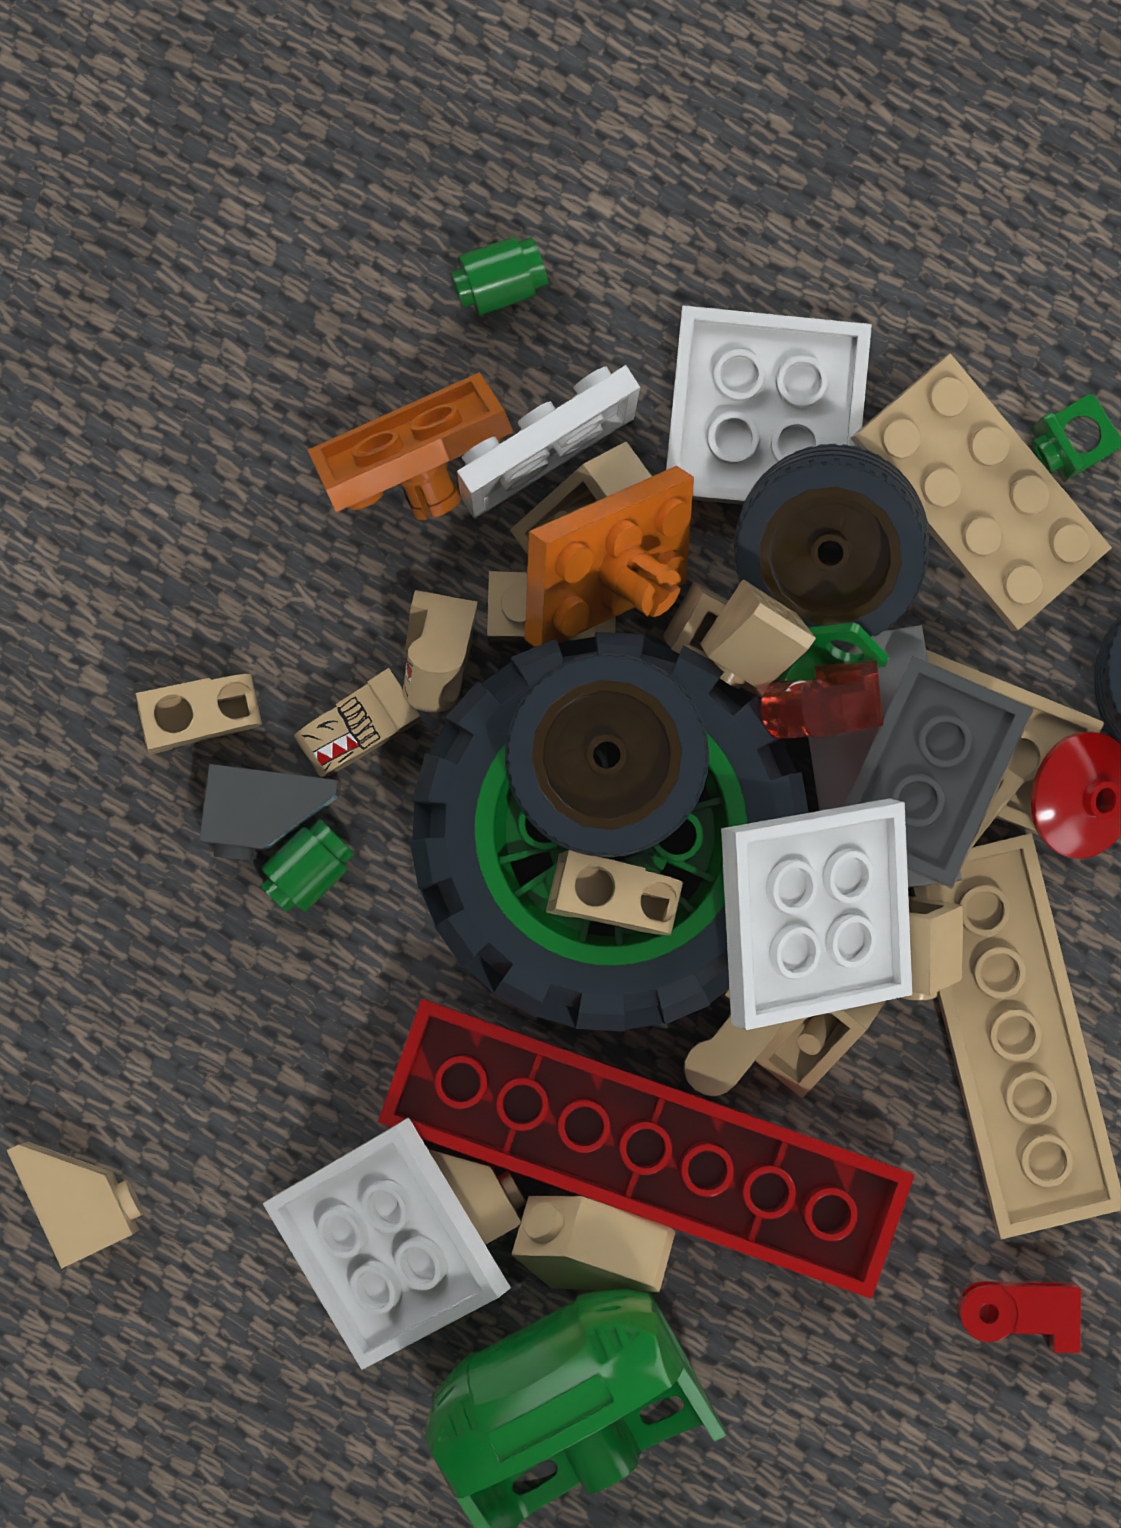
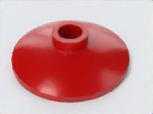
[1031,731,1121,859]

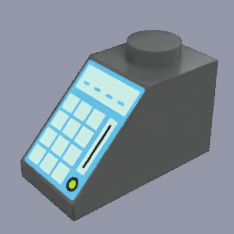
[199,764,341,861]

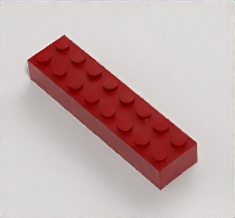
[377,998,915,1299]

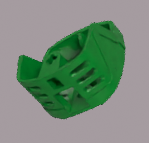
[424,1288,726,1528]

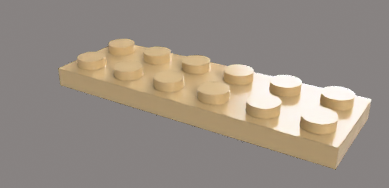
[911,833,1121,1240]

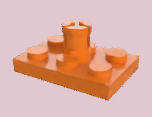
[308,372,513,520]
[525,465,694,647]

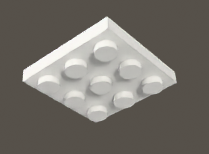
[666,306,872,505]
[457,365,640,519]
[721,798,912,1030]
[263,1118,511,1370]

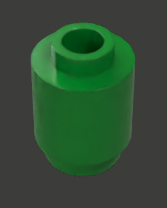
[450,236,548,316]
[260,818,355,913]

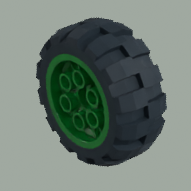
[410,632,809,1031]

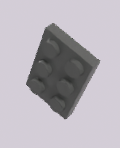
[843,656,1033,889]

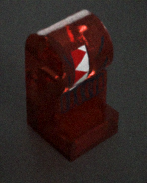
[761,660,883,739]

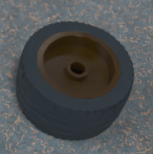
[734,443,929,647]
[505,653,709,857]

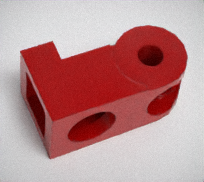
[956,1281,1081,1353]

